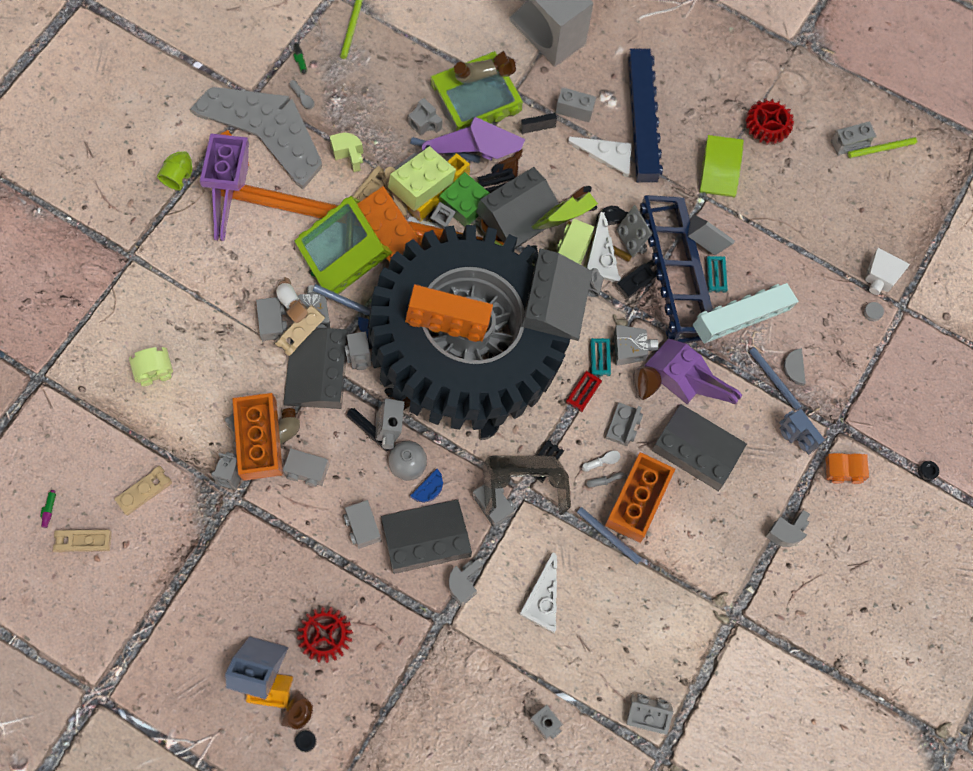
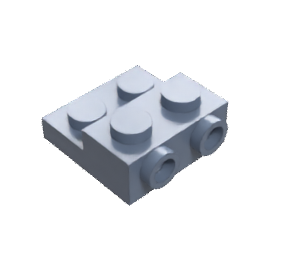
[779,409,825,455]

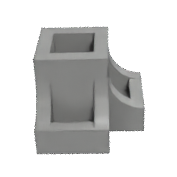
[408,98,442,136]

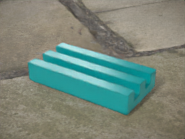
[706,256,728,293]
[590,338,611,376]

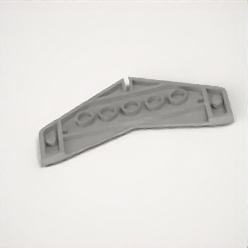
[190,87,322,189]

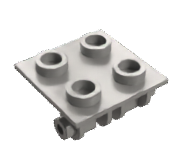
[616,205,652,258]

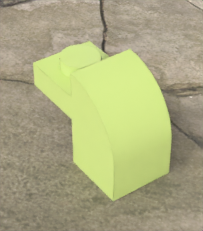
[330,133,363,172]

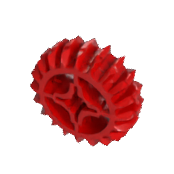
[745,98,794,145]
[297,607,353,663]

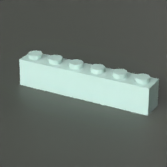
[693,283,799,344]

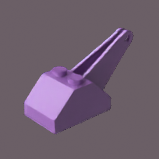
[422,116,525,161]
[200,133,249,241]
[645,339,742,404]

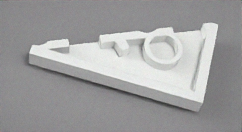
[568,137,631,177]
[586,212,621,283]
[520,553,557,633]

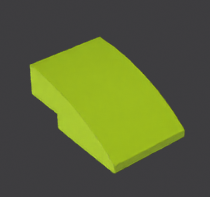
[700,135,744,197]
[531,192,598,229]

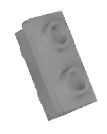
[606,403,643,446]
[626,694,673,735]

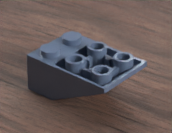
[225,636,288,699]

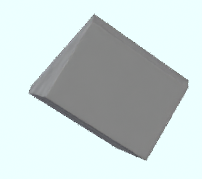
[688,214,735,255]

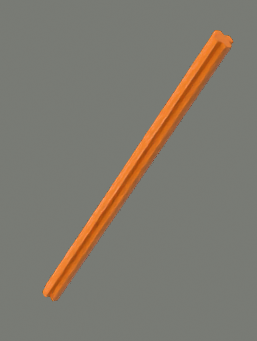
[221,184,504,245]

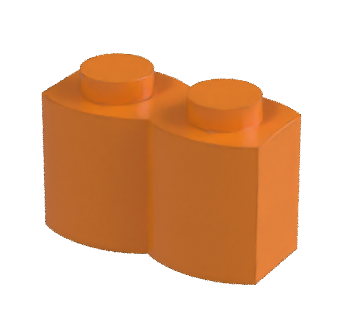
[825,453,869,484]

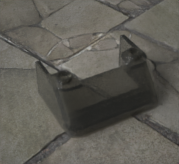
[483,455,571,515]

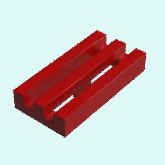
[566,371,602,412]

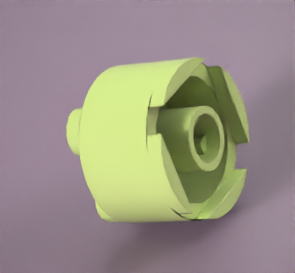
[129,347,173,386]

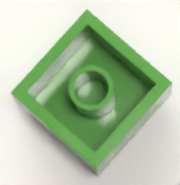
[440,172,490,227]

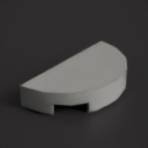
[784,348,806,386]

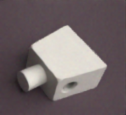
[865,248,910,295]

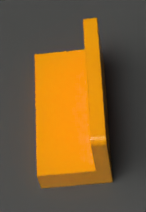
[246,674,293,708]

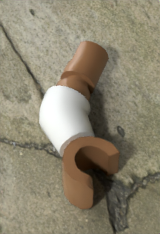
[276,277,308,323]

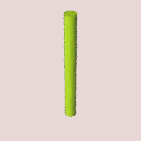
[340,0,363,59]
[848,137,917,158]

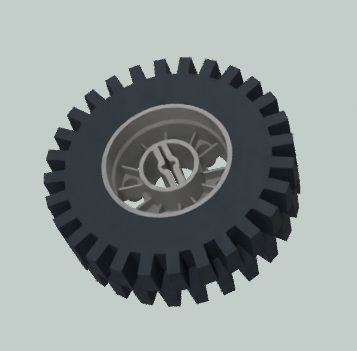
[367,225,570,430]

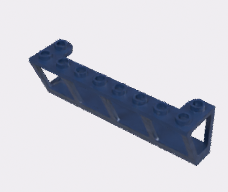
[639,195,713,343]

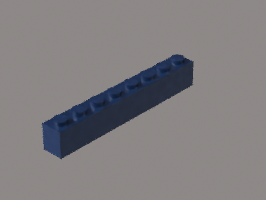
[628,49,663,183]

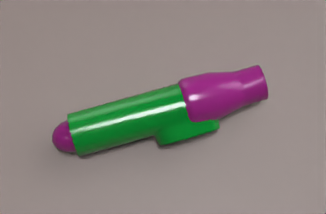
[41,490,56,528]

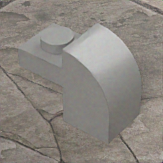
[766,510,810,547]
[449,560,482,607]

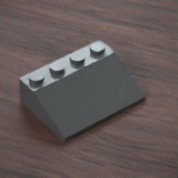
[476,167,559,249]
[521,248,592,341]
[284,328,348,409]
[652,404,747,492]
[381,500,472,574]

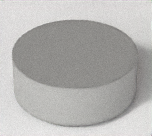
[864,302,884,322]

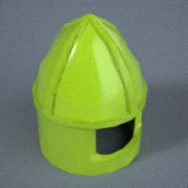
[157,151,192,191]

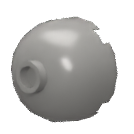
[388,441,427,481]

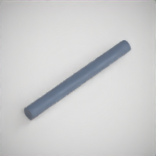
[410,137,481,163]
[312,284,370,316]
[749,347,802,411]
[577,507,642,564]

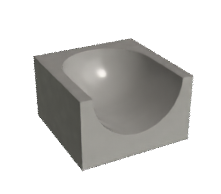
[510,0,593,67]

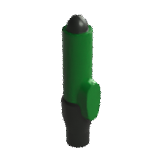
[294,43,307,74]

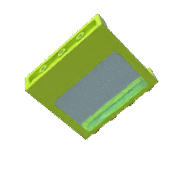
[431,51,523,131]
[294,196,392,294]

